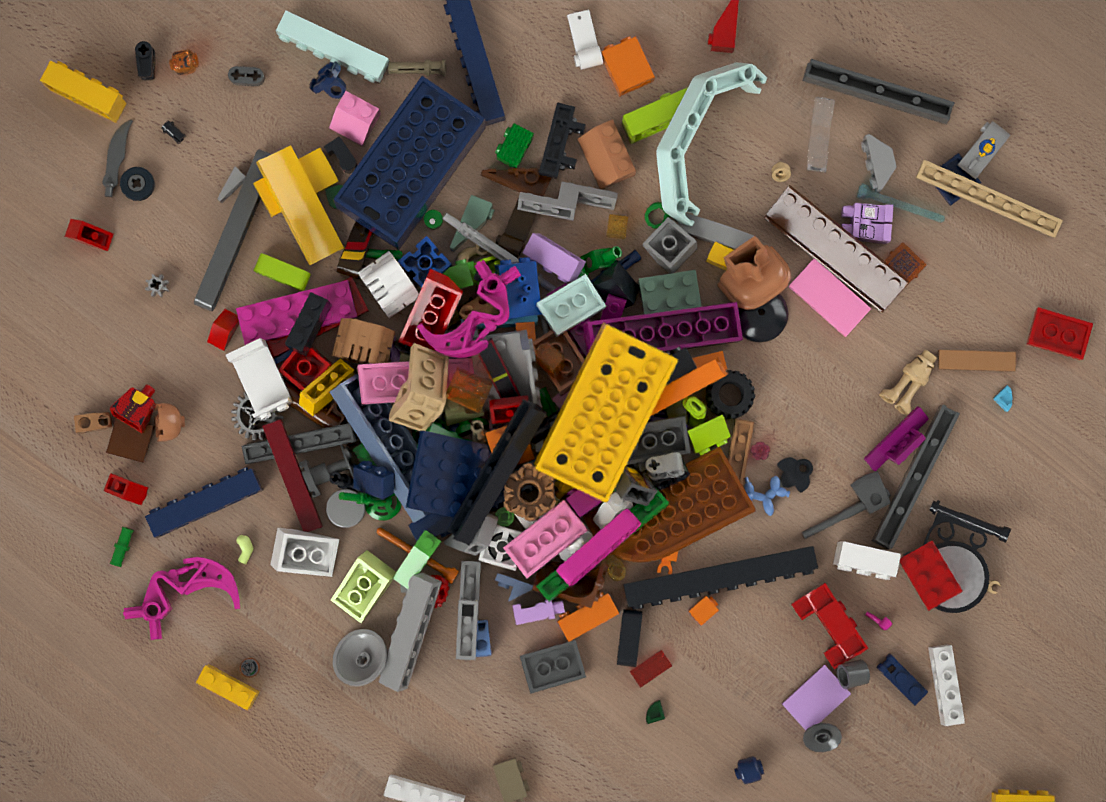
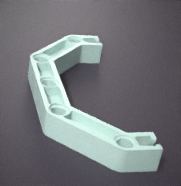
[656,62,767,226]

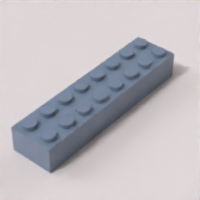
[330,374,429,523]

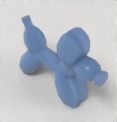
[744,476,790,516]

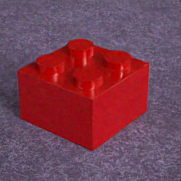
[278,346,333,391]

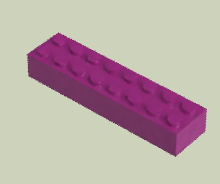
[583,302,743,353]

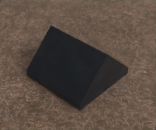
[592,260,639,308]

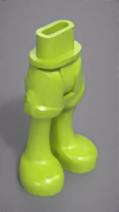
[683,396,706,428]

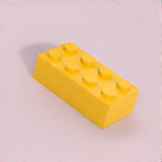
[40,60,127,123]

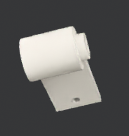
[567,10,603,70]

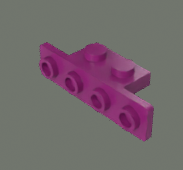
[864,406,929,471]

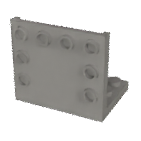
[472,330,542,412]

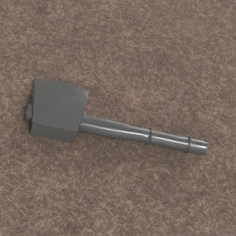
[802,471,891,539]

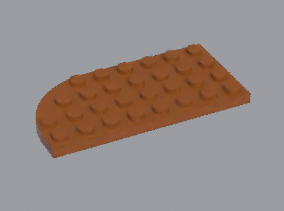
[583,447,756,562]

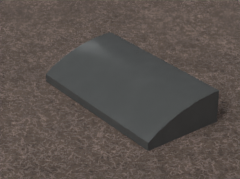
[626,415,690,465]

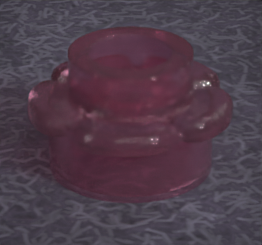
[751,442,770,460]

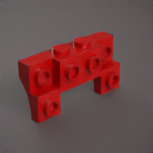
[791,583,869,669]

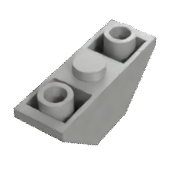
[861,134,897,194]
[444,514,498,555]

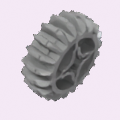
[231,391,284,440]

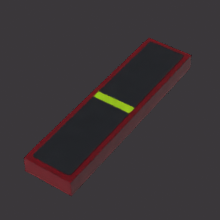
[478,338,521,399]

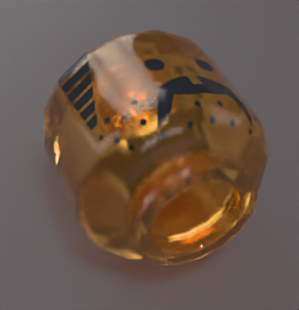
[169,49,199,76]

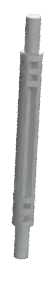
[442,212,556,292]

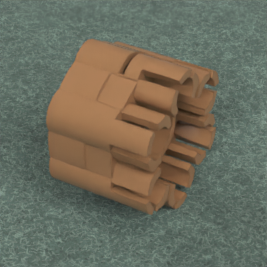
[332,318,395,364]
[504,464,556,522]

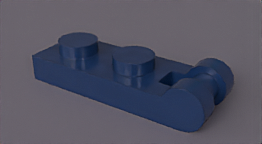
[876,653,928,706]

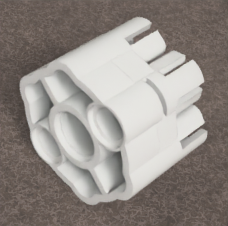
[357,251,419,318]

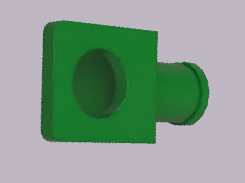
[580,246,622,274]

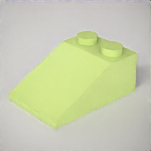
[331,550,396,623]

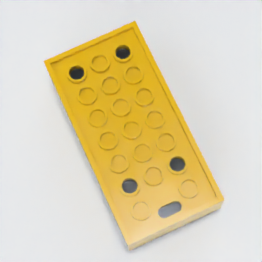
[534,322,678,503]

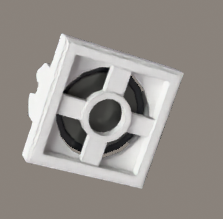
[478,525,522,571]

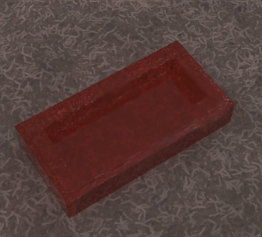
[629,650,672,688]

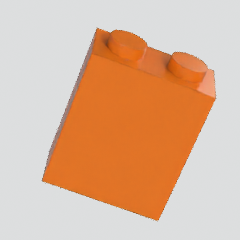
[601,36,655,97]

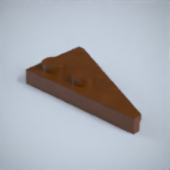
[481,168,552,197]

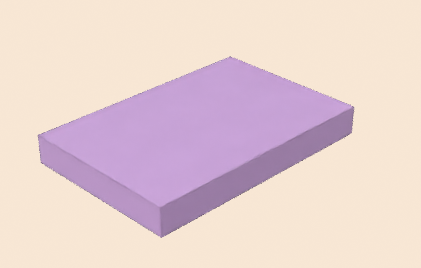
[782,665,851,731]

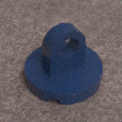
[309,61,347,99]

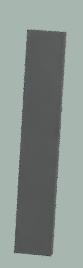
[241,423,357,464]

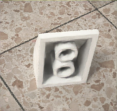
[270,528,339,577]

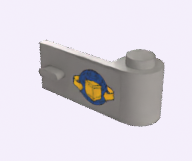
[957,121,1010,179]

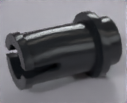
[161,120,186,144]

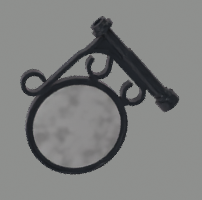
[903,500,1011,613]

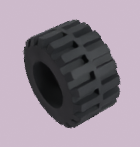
[705,370,755,420]

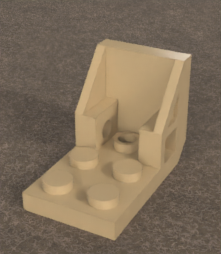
[389,343,449,431]

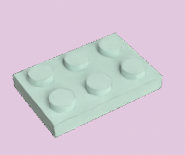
[536,274,606,337]

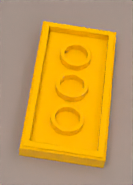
[253,148,338,217]

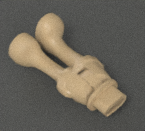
[879,350,937,416]

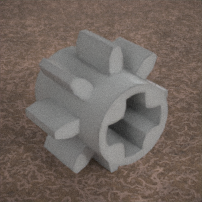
[145,274,169,297]

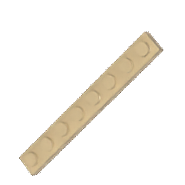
[915,160,1063,238]

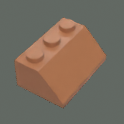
[577,119,636,190]

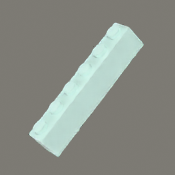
[276,11,389,83]

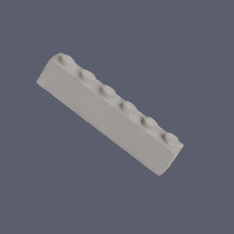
[379,573,442,692]

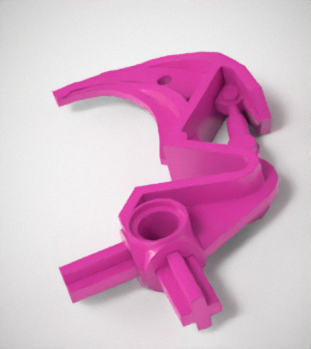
[417,260,521,358]
[123,557,240,640]

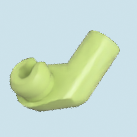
[236,535,253,564]

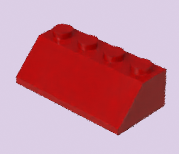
[398,269,463,351]

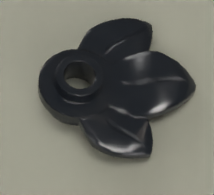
[777,457,813,493]

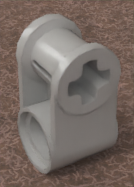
[645,452,684,480]

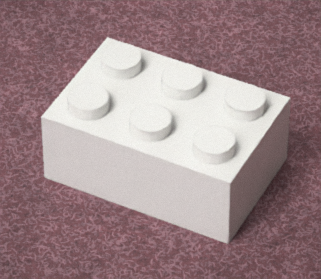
[833,541,901,580]

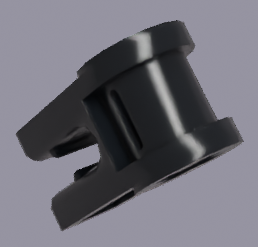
[135,41,156,81]

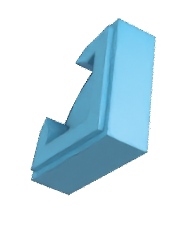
[993,385,1013,412]

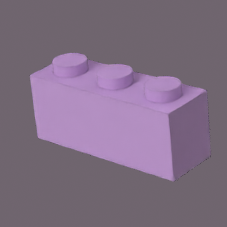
[522,233,586,283]

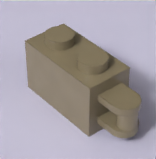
[493,757,530,802]

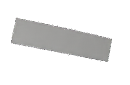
[678,213,754,250]

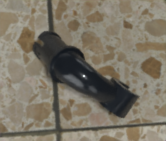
[330,472,365,493]

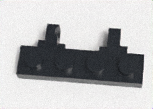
[539,102,586,179]

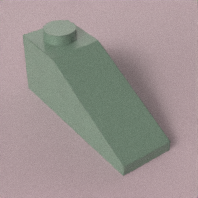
[450,195,495,252]

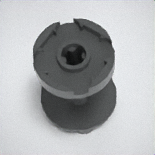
[299,444,356,498]

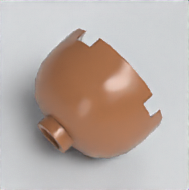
[154,403,185,442]

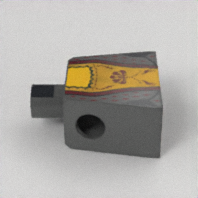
[615,467,658,506]

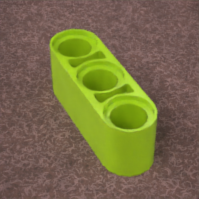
[253,253,311,291]

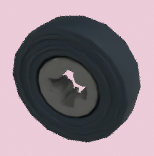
[120,167,155,201]

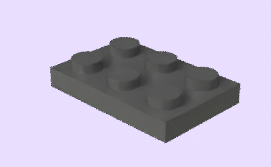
[520,640,586,694]

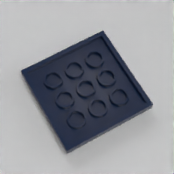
[406,430,491,518]

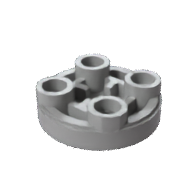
[326,489,366,528]

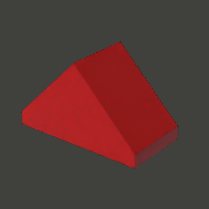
[207,309,239,351]

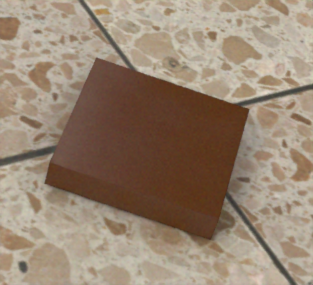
[106,418,155,463]

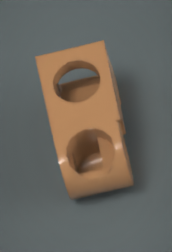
[459,296,499,321]
[74,412,112,434]

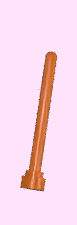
[376,528,459,584]

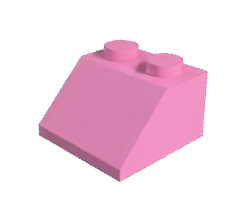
[329,91,381,147]

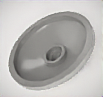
[333,629,387,686]

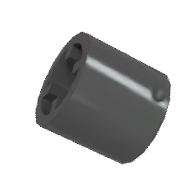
[837,659,870,689]

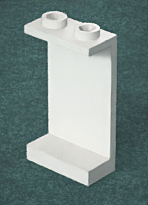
[226,338,293,420]

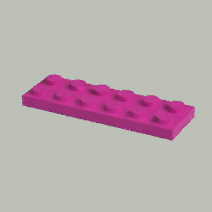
[236,280,358,345]

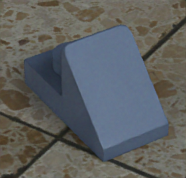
[495,573,533,602]

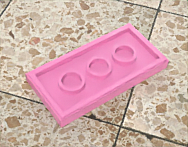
[789,259,871,337]
[503,500,588,578]

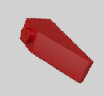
[708,0,739,53]

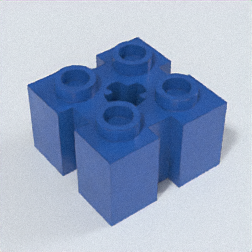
[398,236,453,288]

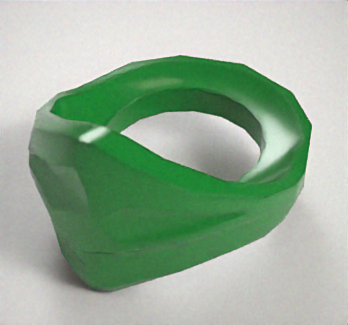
[644,202,670,229]

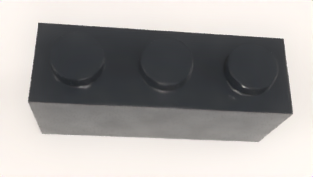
[285,292,332,356]

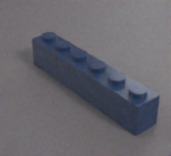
[145,467,263,538]

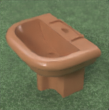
[717,236,791,310]

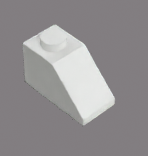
[593,491,634,530]

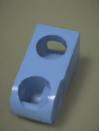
[476,620,492,657]

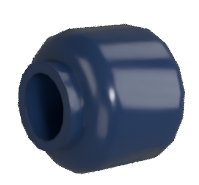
[734,756,765,784]

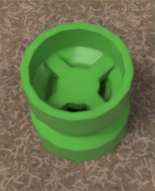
[495,507,514,527]

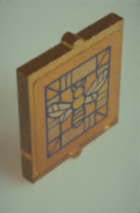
[885,242,927,287]

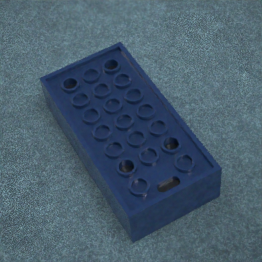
[333,76,486,250]

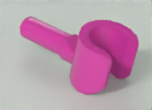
[865,611,892,630]

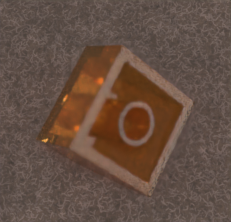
[446,366,492,413]

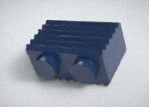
[353,461,395,499]

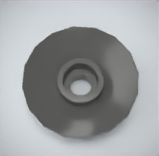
[803,723,842,752]

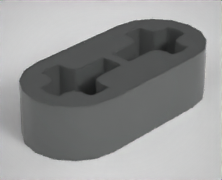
[228,66,265,86]

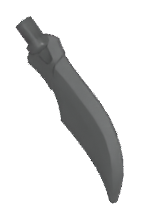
[102,119,133,198]

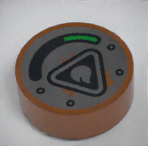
[240,658,260,678]

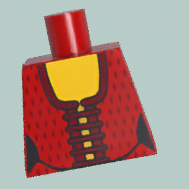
[110,384,155,433]

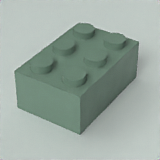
[638,270,702,314]

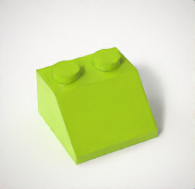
[687,415,731,456]

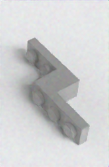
[517,182,618,221]
[456,561,481,660]

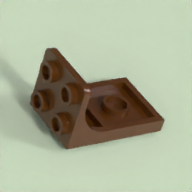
[532,557,609,608]

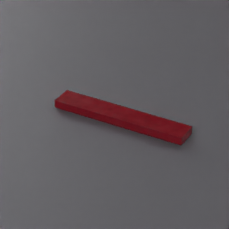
[262,419,323,532]

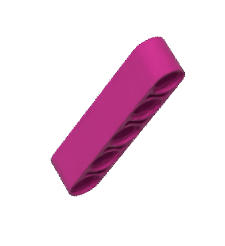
[556,509,641,586]

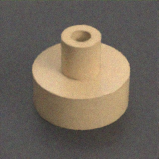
[771,162,791,182]

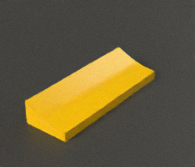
[256,145,344,266]

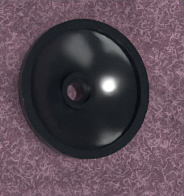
[738,294,788,343]

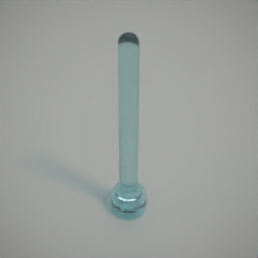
[856,183,945,223]

